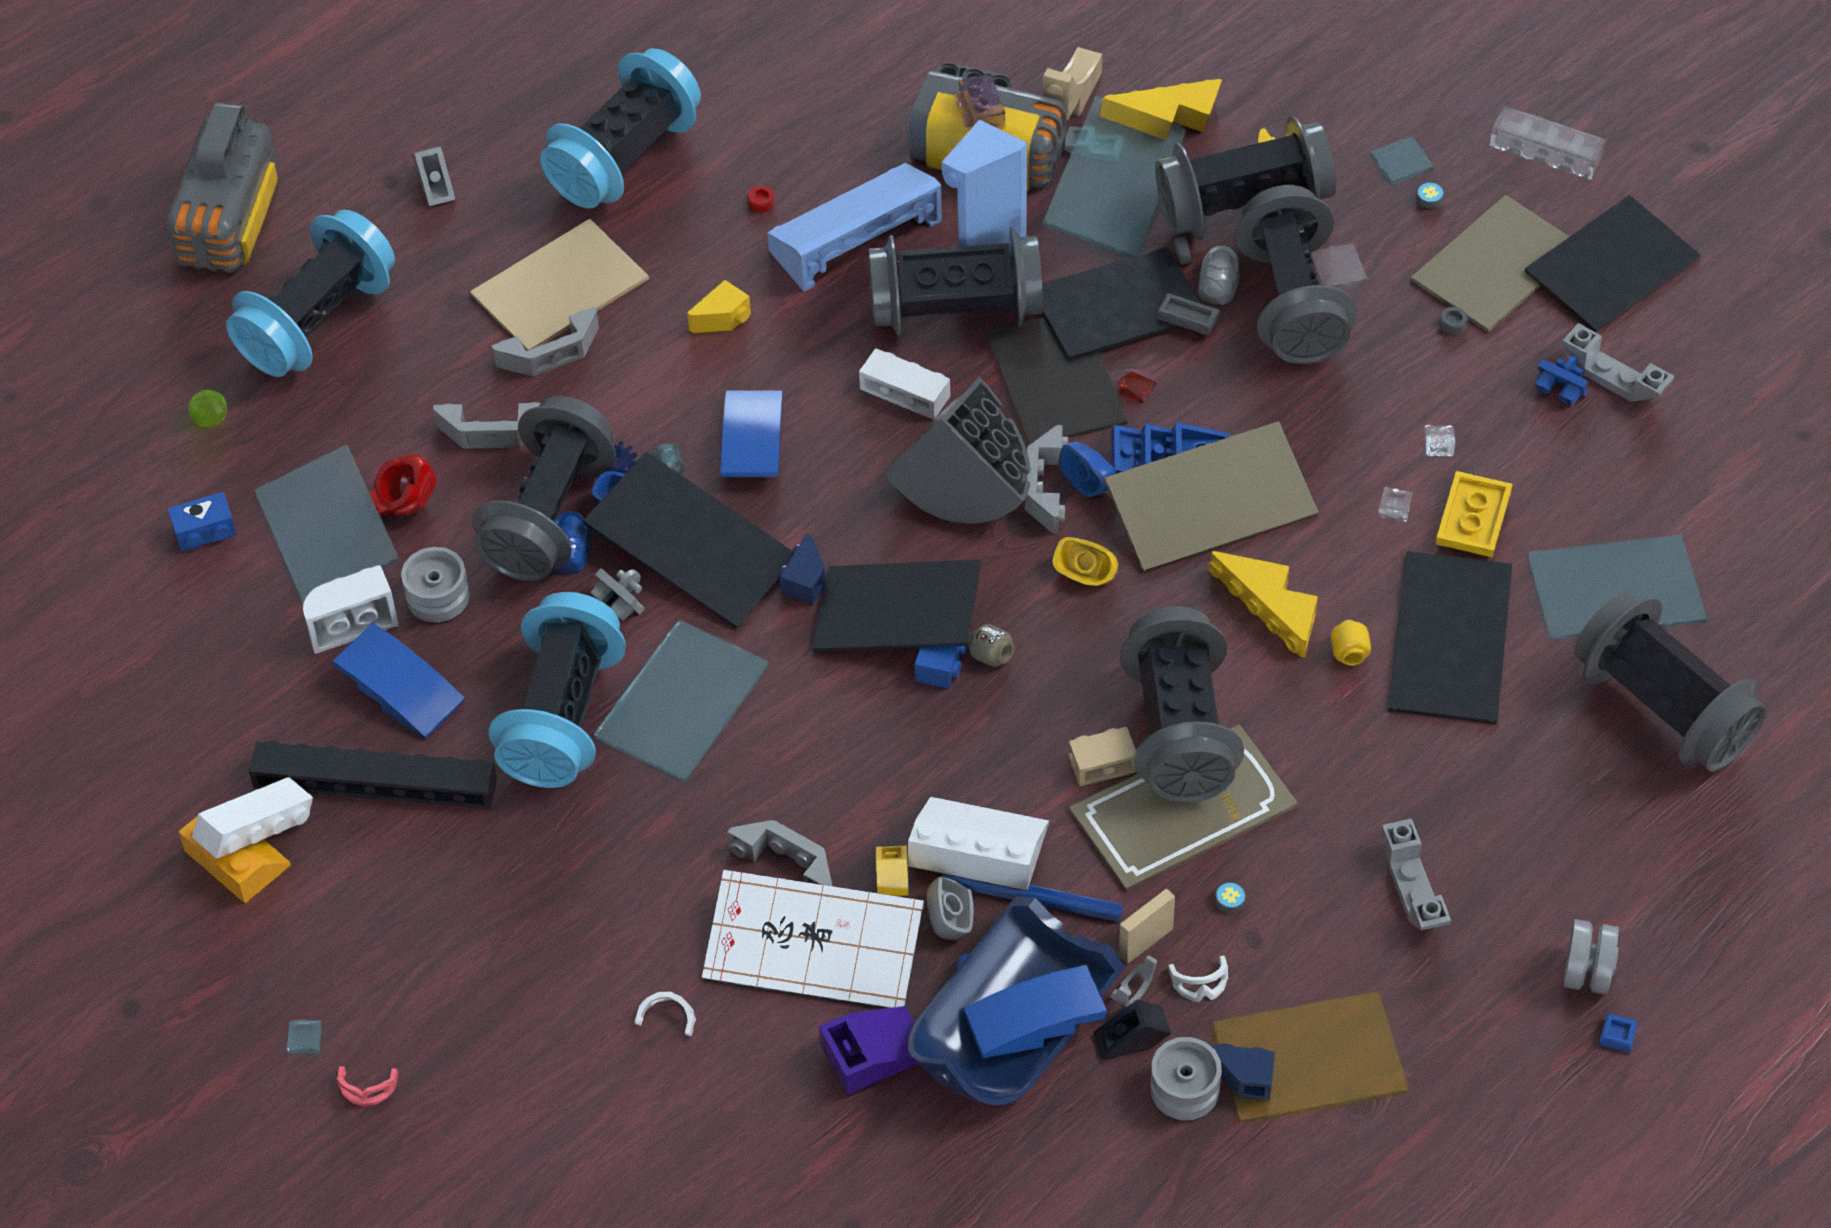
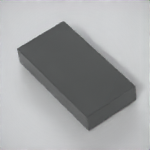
[1157,293,1220,336]

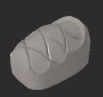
[1198,245,1240,305]
[927,877,974,940]

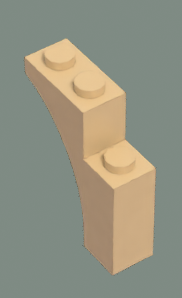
[1043,47,1102,120]

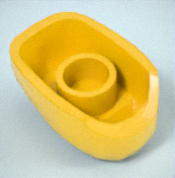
[1052,537,1118,586]

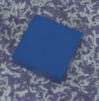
[1599,1013,1638,1053]

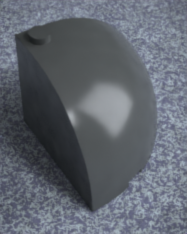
[883,376,1031,524]

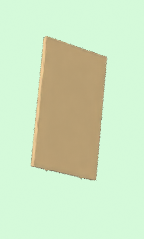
[470,219,649,351]

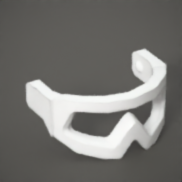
[1168,956,1228,1002]
[635,992,696,1037]

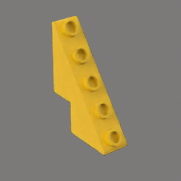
[1099,79,1222,140]
[1208,551,1318,658]

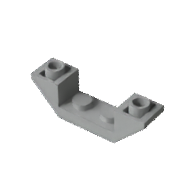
[491,307,599,377]
[1562,323,1675,402]
[433,402,540,449]
[1025,425,1068,534]
[1382,818,1451,931]
[727,820,832,886]

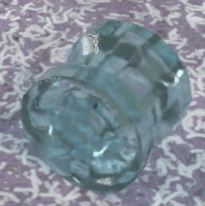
[652,443,684,474]

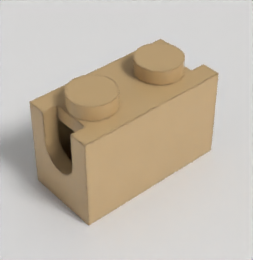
[1069,727,1137,787]

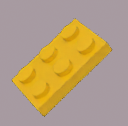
[1436,471,1513,558]

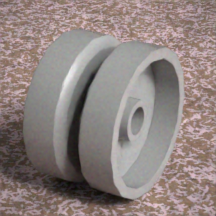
[401,547,470,623]
[1563,919,1619,995]
[1150,1037,1222,1120]

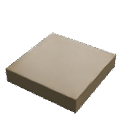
[1119,888,1175,964]

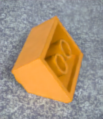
[179,816,291,904]

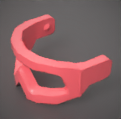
[336,1066,398,1106]

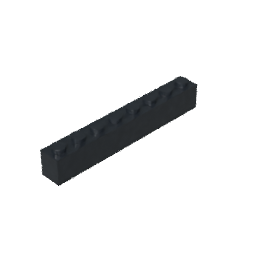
[249,741,497,809]

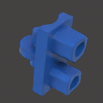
[1535,355,1589,406]

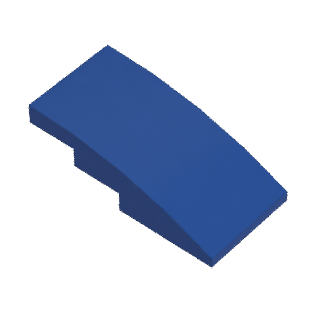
[720,391,783,477]
[1111,422,1230,474]
[333,622,465,740]
[963,965,1107,1059]

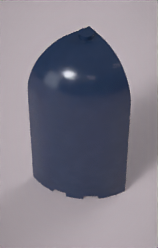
[908,896,1125,1105]

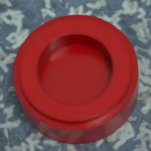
[747,186,775,213]

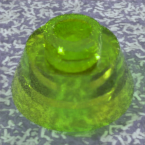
[188,390,228,427]

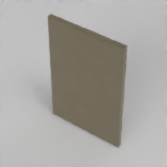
[1411,195,1570,332]

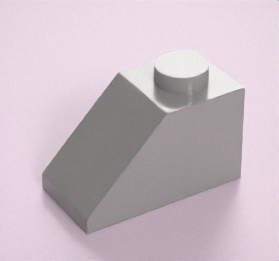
[412,146,455,206]

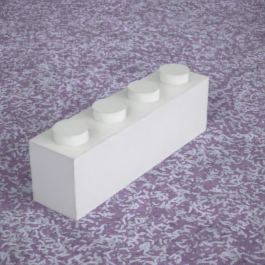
[192,777,313,859]

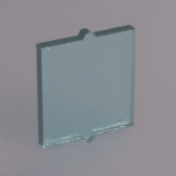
[1370,136,1434,185]

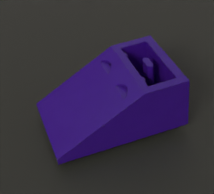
[819,1006,918,1095]

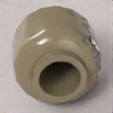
[969,624,1014,667]

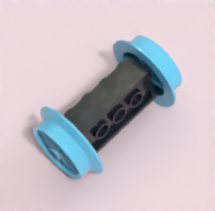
[540,48,701,208]
[226,210,395,377]
[488,592,626,788]

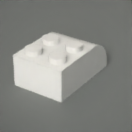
[303,565,399,654]

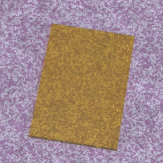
[1213,991,1409,1123]

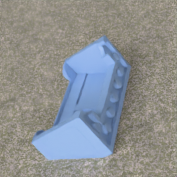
[942,120,1027,247]
[767,163,942,292]

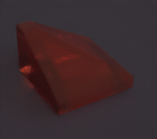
[1118,371,1156,403]

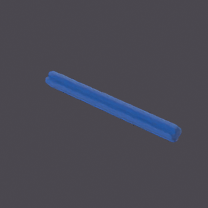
[942,873,1123,921]

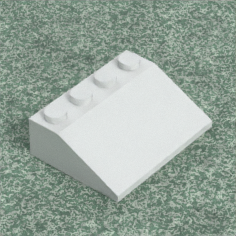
[908,797,1049,890]

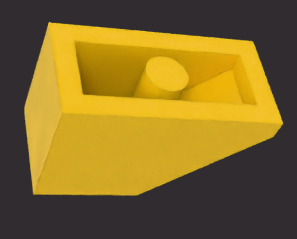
[687,280,751,333]
[876,846,909,897]

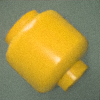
[1330,620,1371,666]

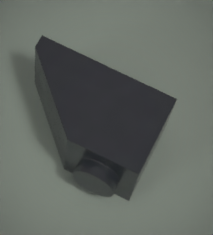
[1093,999,1171,1060]

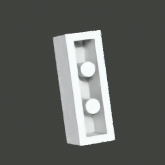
[859,348,950,420]

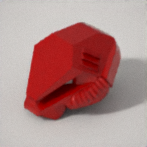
[366,454,437,518]

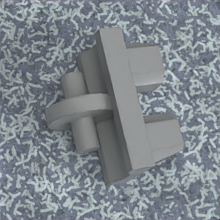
[590,568,645,621]

